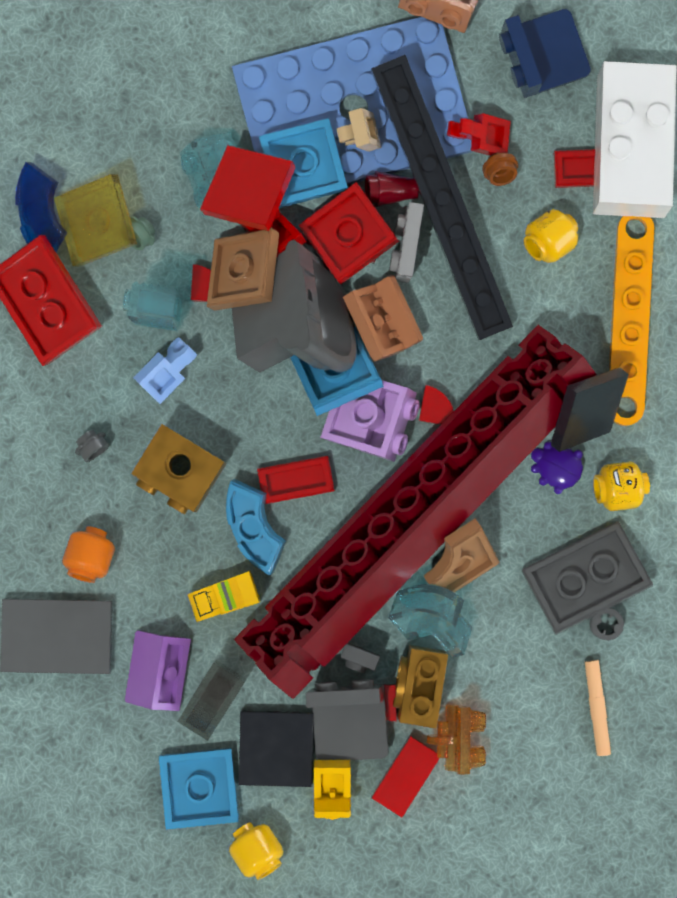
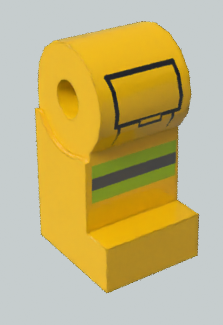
[187,571,261,622]

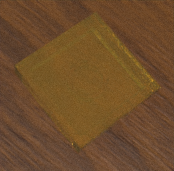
[54,174,137,267]

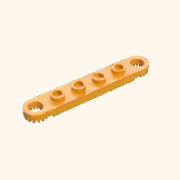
[609,216,654,426]

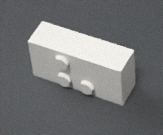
[593,61,676,218]

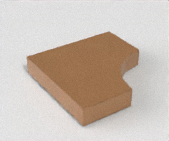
[424,518,500,602]

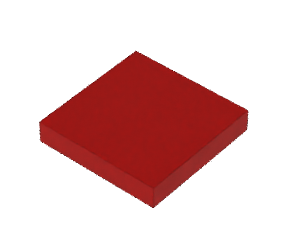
[200,145,296,231]
[298,182,399,284]

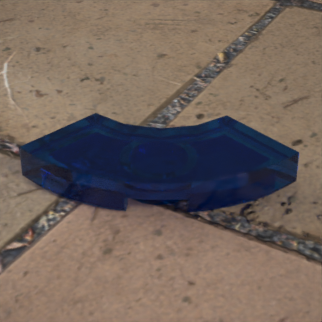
[15,162,67,252]

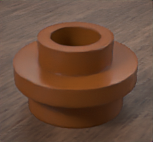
[482,153,518,186]

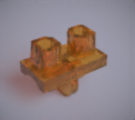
[427,704,486,775]

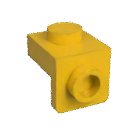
[314,760,351,820]

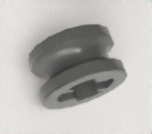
[589,608,624,641]

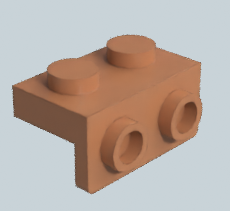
[398,0,478,33]
[343,275,423,362]

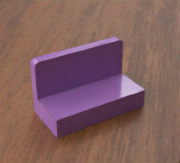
[125,631,191,711]

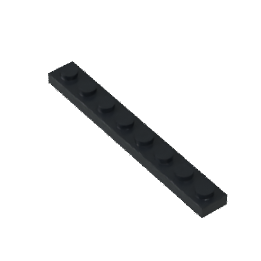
[371,55,513,340]

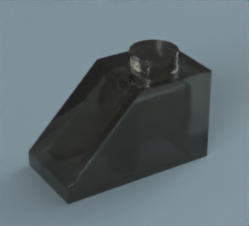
[177,660,247,741]

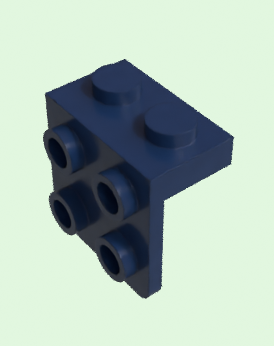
[499,9,591,98]

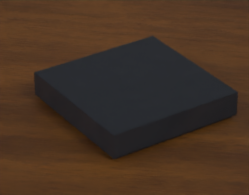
[551,367,629,452]
[238,711,313,787]

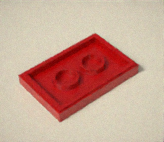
[0,235,102,366]

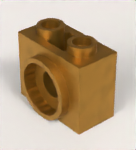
[131,424,227,515]
[393,645,448,729]

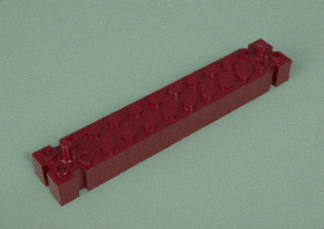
[234,324,597,699]

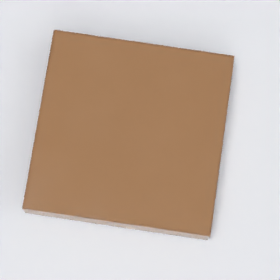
[207,228,279,311]

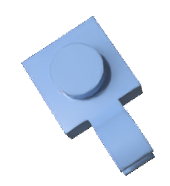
[133,337,197,404]

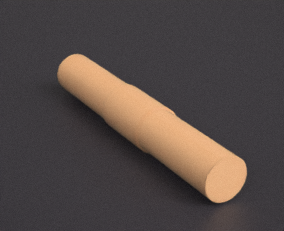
[584,660,611,756]

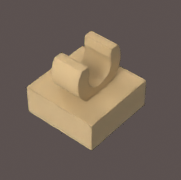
[336,108,382,152]

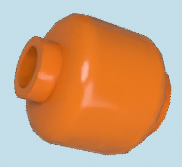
[62,526,115,583]

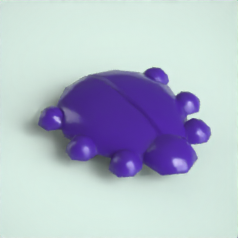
[531,441,583,494]

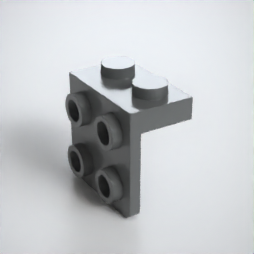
[306,679,389,760]

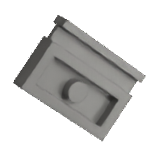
[389,202,424,283]

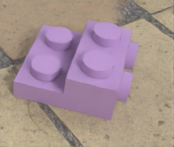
[320,380,419,462]

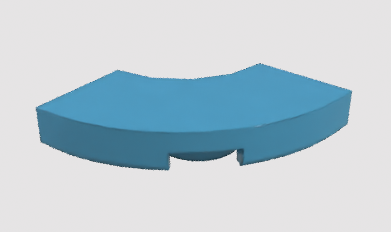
[226,479,286,575]

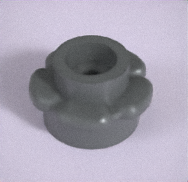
[75,430,109,462]

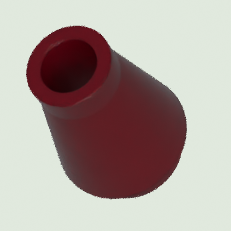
[365,171,419,207]

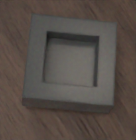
[340,643,380,674]

